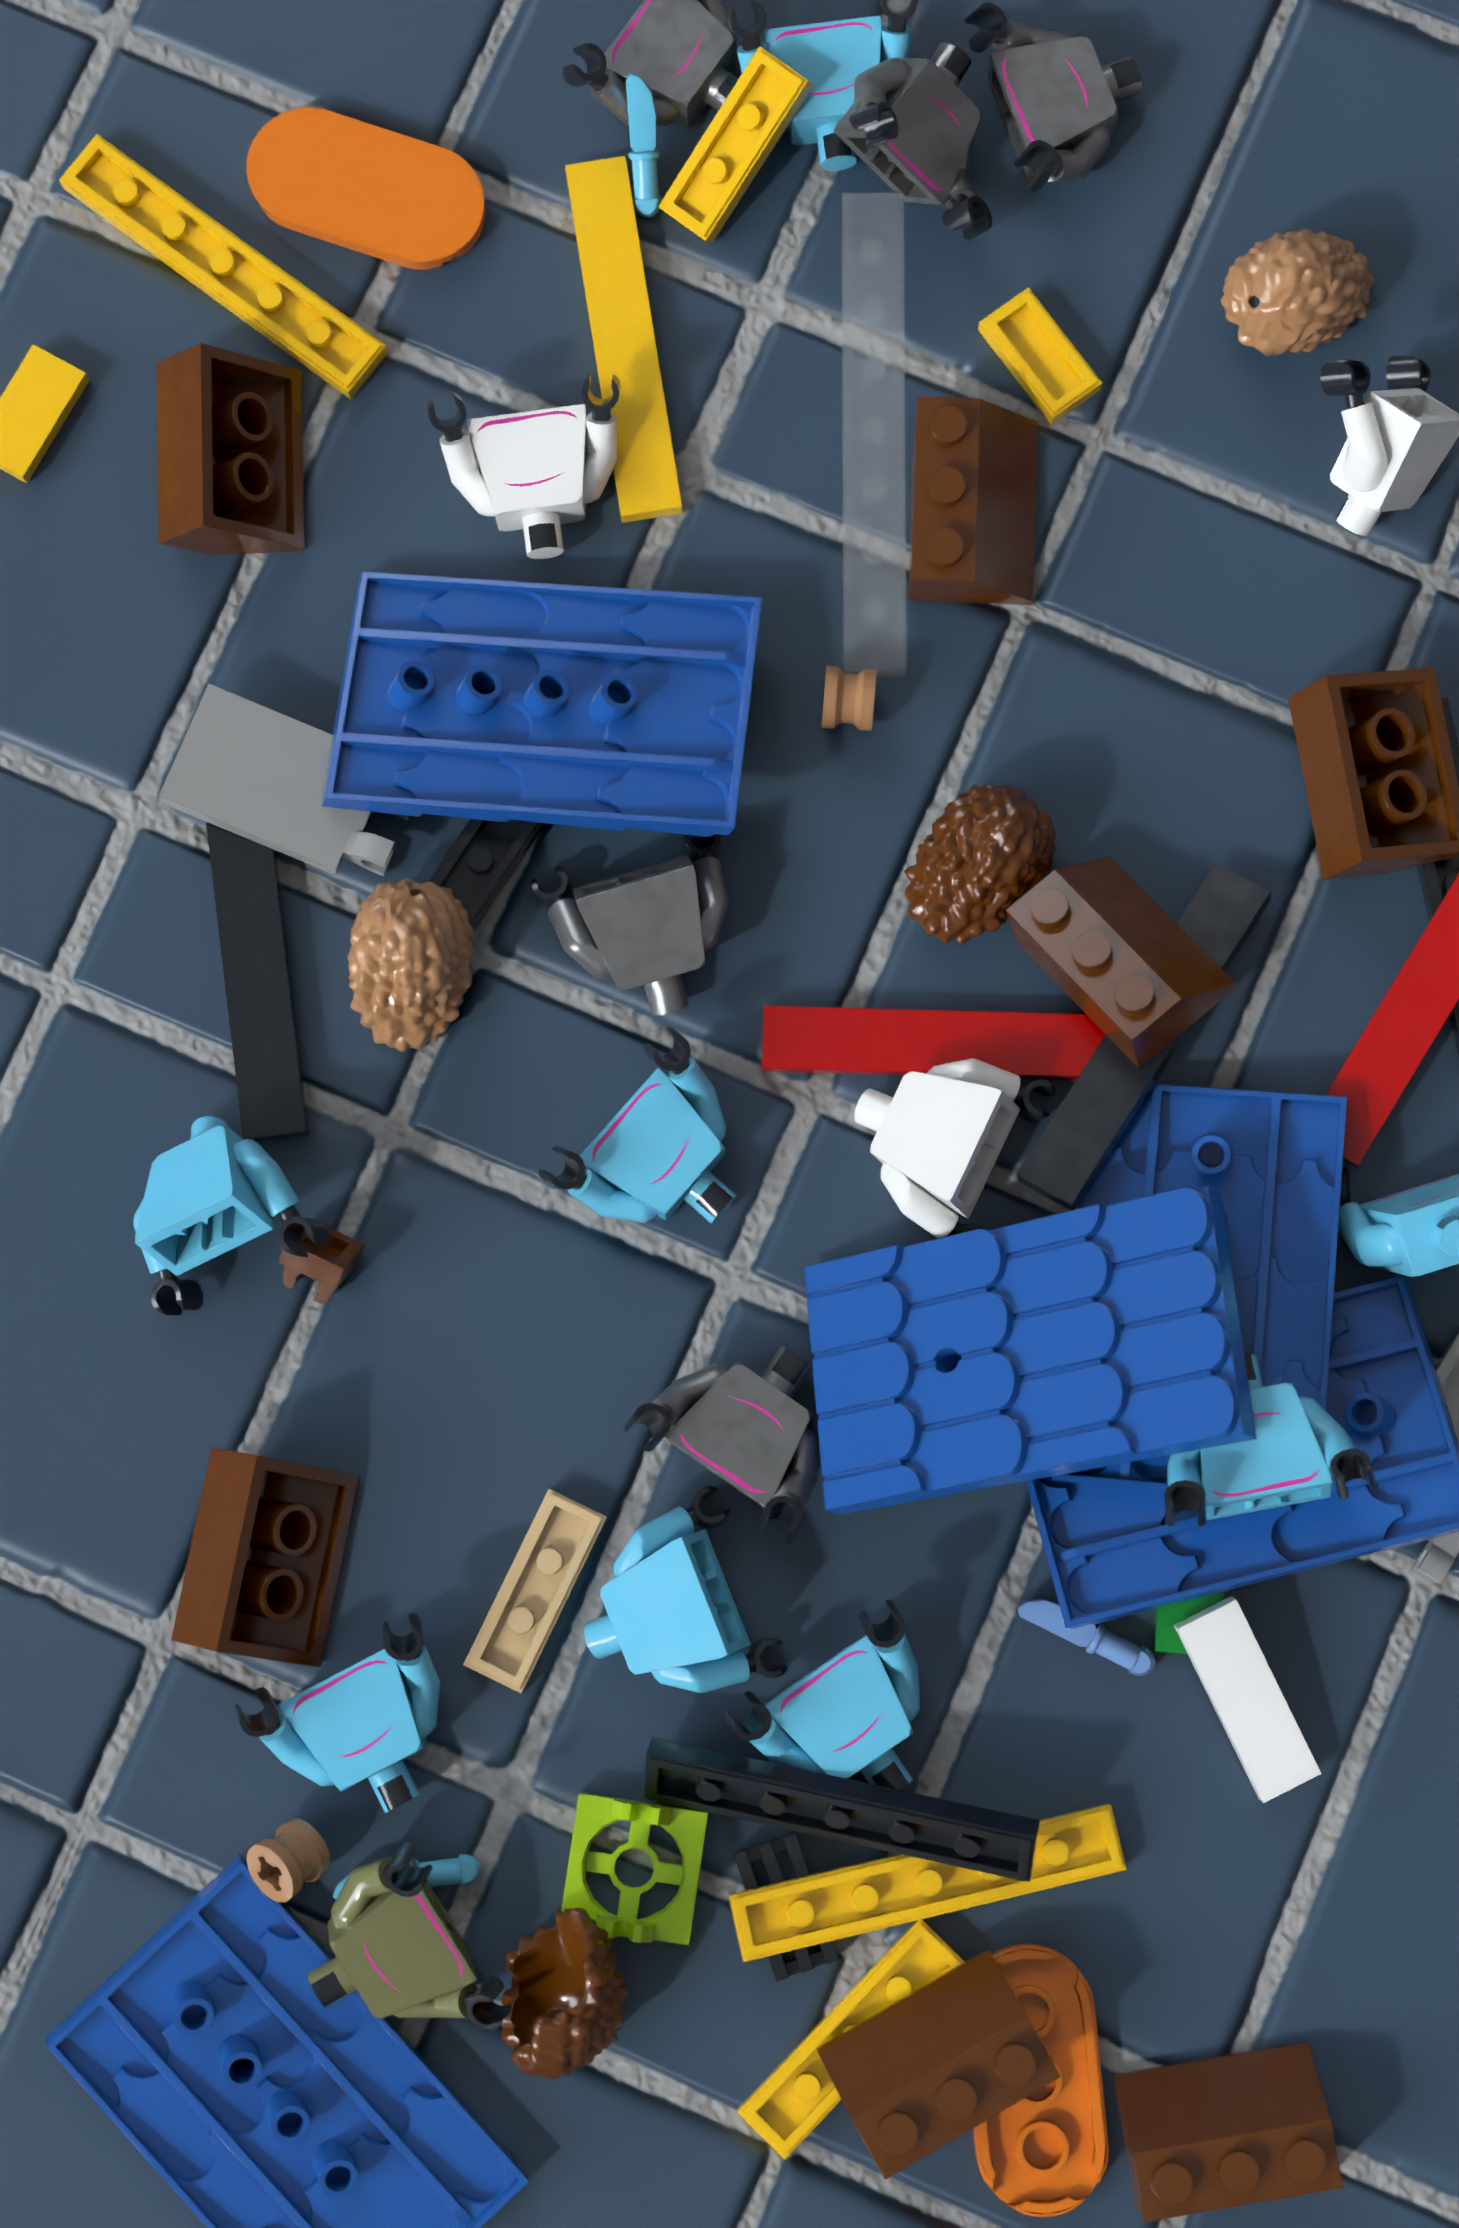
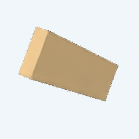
[463,1489,608,1694]

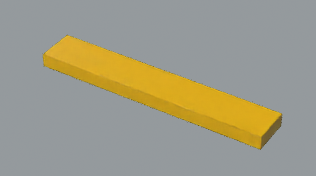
[59,134,388,400]
[565,156,683,523]
[728,1804,1127,1962]

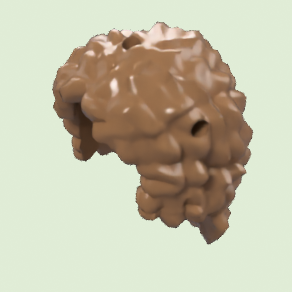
[1221,228,1375,356]
[347,878,475,1052]

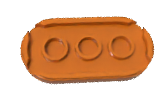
[246,107,486,270]
[973,1943,1109,2217]

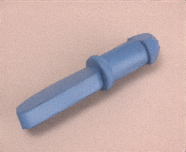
[1017,1598,1156,1676]

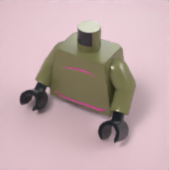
[307,1842,513,2031]

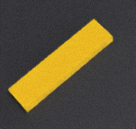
[737,1919,965,2159]

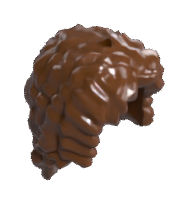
[904,784,1056,945]
[501,1908,629,2079]

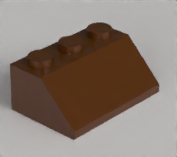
[157,343,305,555]
[908,396,1038,605]
[1288,668,1459,880]
[1006,856,1236,1069]
[171,1447,359,1668]
[816,1948,1061,2180]
[1112,2041,1344,2222]

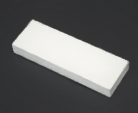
[1174,1596,1321,1803]

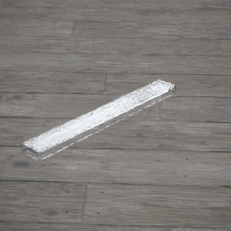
[842,193,906,677]

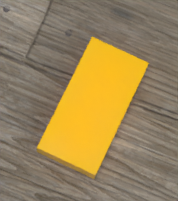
[978,287,1102,425]
[0,344,90,483]

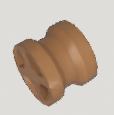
[822,665,877,732]
[246,1818,331,1903]

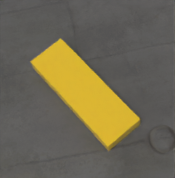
[658,46,814,243]

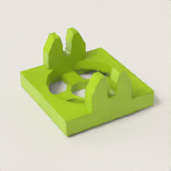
[561,1792,708,1945]

